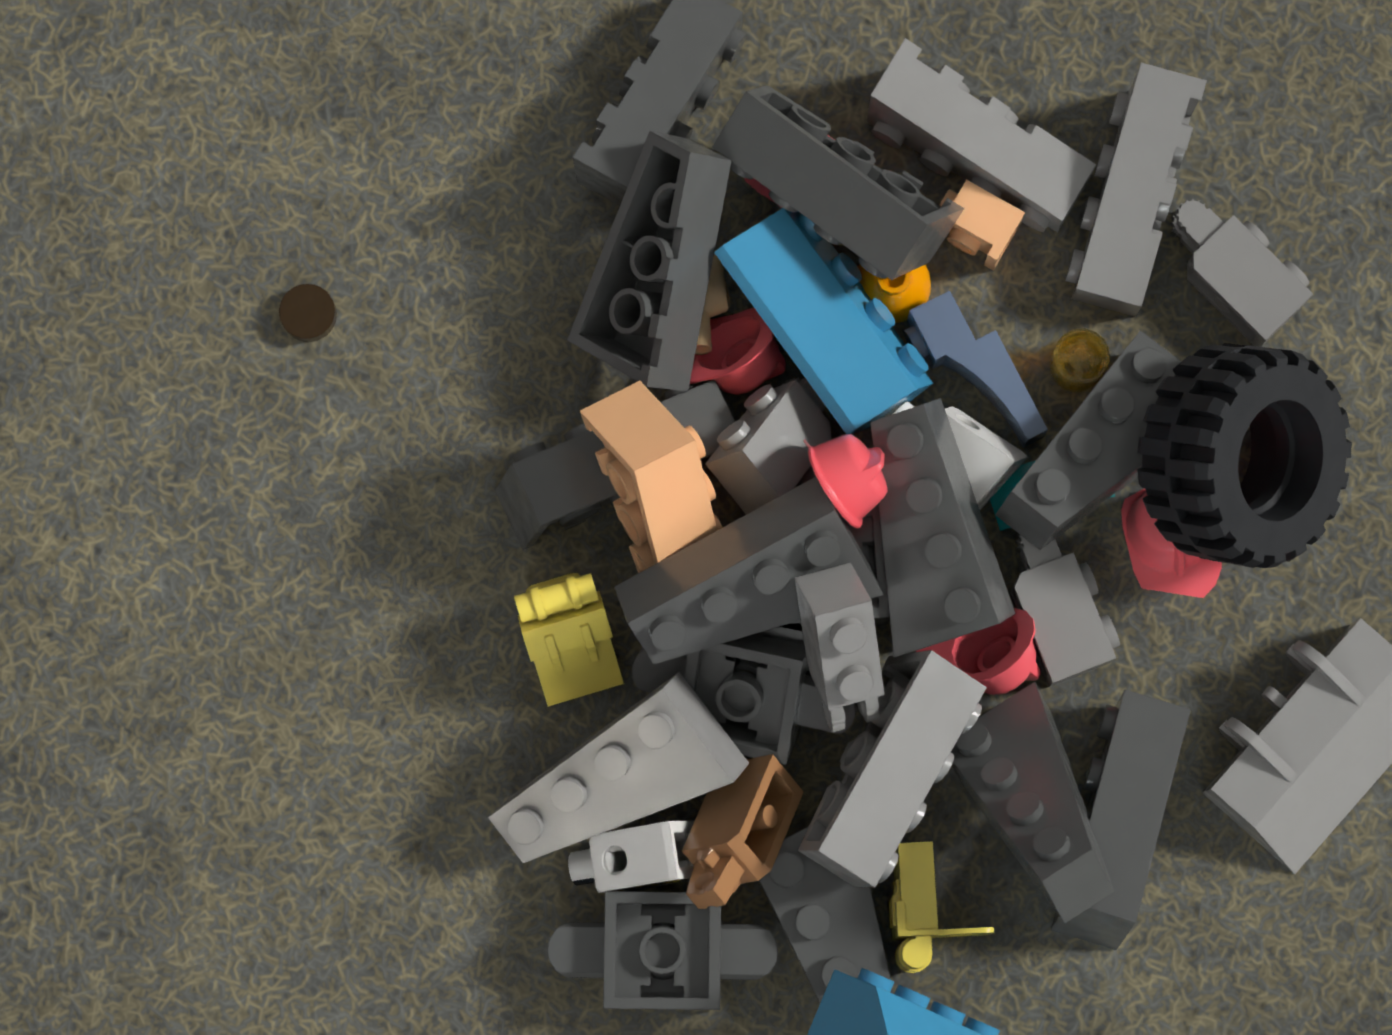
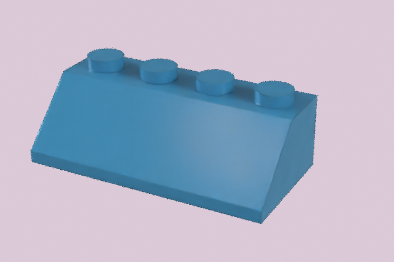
[714,208,933,434]
[807,968,1000,1035]

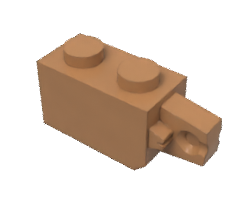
[682,754,804,909]

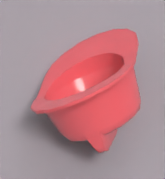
[690,308,786,395]
[803,434,888,529]
[1121,488,1222,598]
[916,608,1041,696]

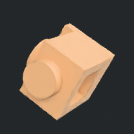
[939,179,1025,271]

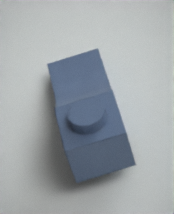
[903,291,1048,448]

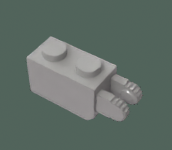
[1170,199,1313,347]
[706,377,831,515]
[1010,534,1120,688]
[795,562,884,732]

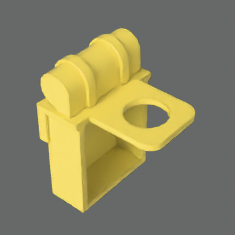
[514,573,624,707]
[888,841,994,973]

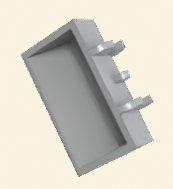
[1202,618,1392,874]

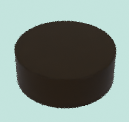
[279,284,337,342]

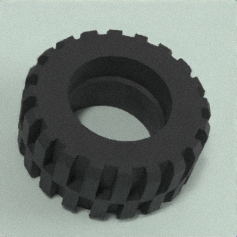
[1137,343,1352,569]

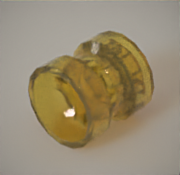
[1049,328,1110,393]

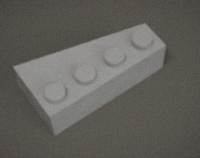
[866,38,1096,233]
[1065,62,1207,317]
[798,650,987,888]
[488,672,749,863]

